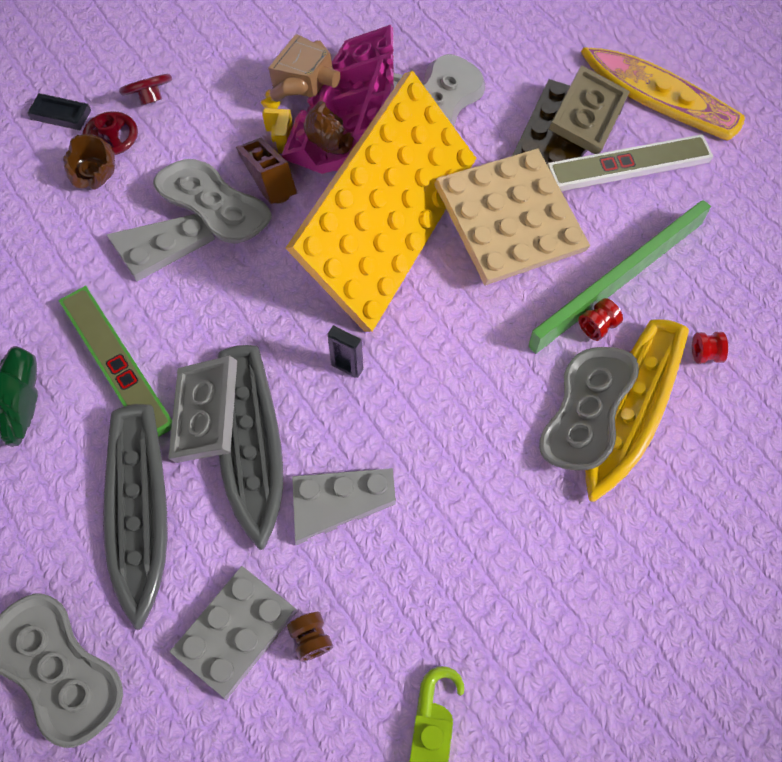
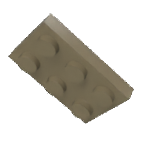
[548,65,630,154]

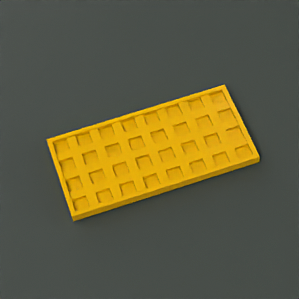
[285,70,477,332]

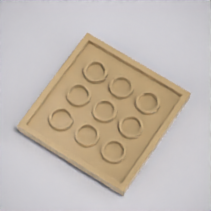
[434,149,590,286]

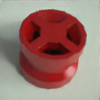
[692,332,728,364]

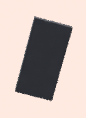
[27,93,91,131]
[327,325,364,378]

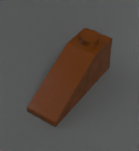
[236,137,298,204]

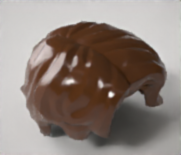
[303,101,354,154]
[63,134,115,190]

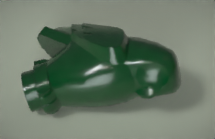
[0,346,38,447]

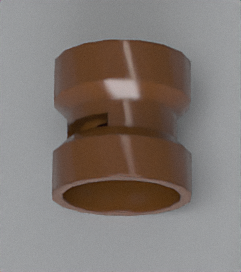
[287,611,333,662]

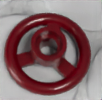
[119,74,172,105]
[82,111,138,155]

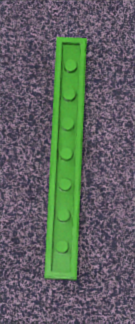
[528,200,711,354]

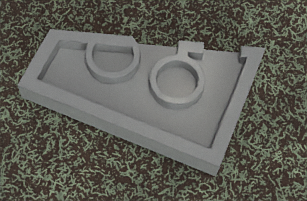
[107,214,215,282]

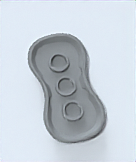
[422,54,485,127]
[153,159,271,244]
[539,347,639,470]
[0,594,123,748]

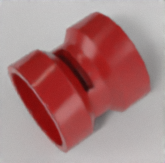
[578,298,623,341]

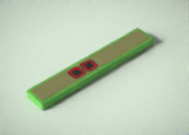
[58,286,172,437]

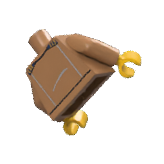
[260,34,340,109]

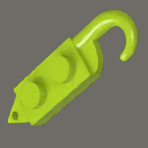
[409,666,464,762]

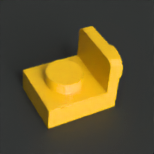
[262,108,293,154]

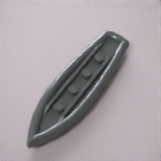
[218,345,283,550]
[103,404,168,630]

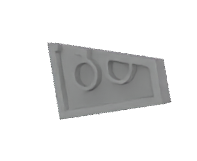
[292,468,396,545]

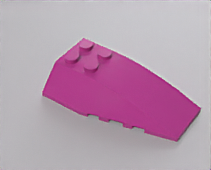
[281,25,394,174]

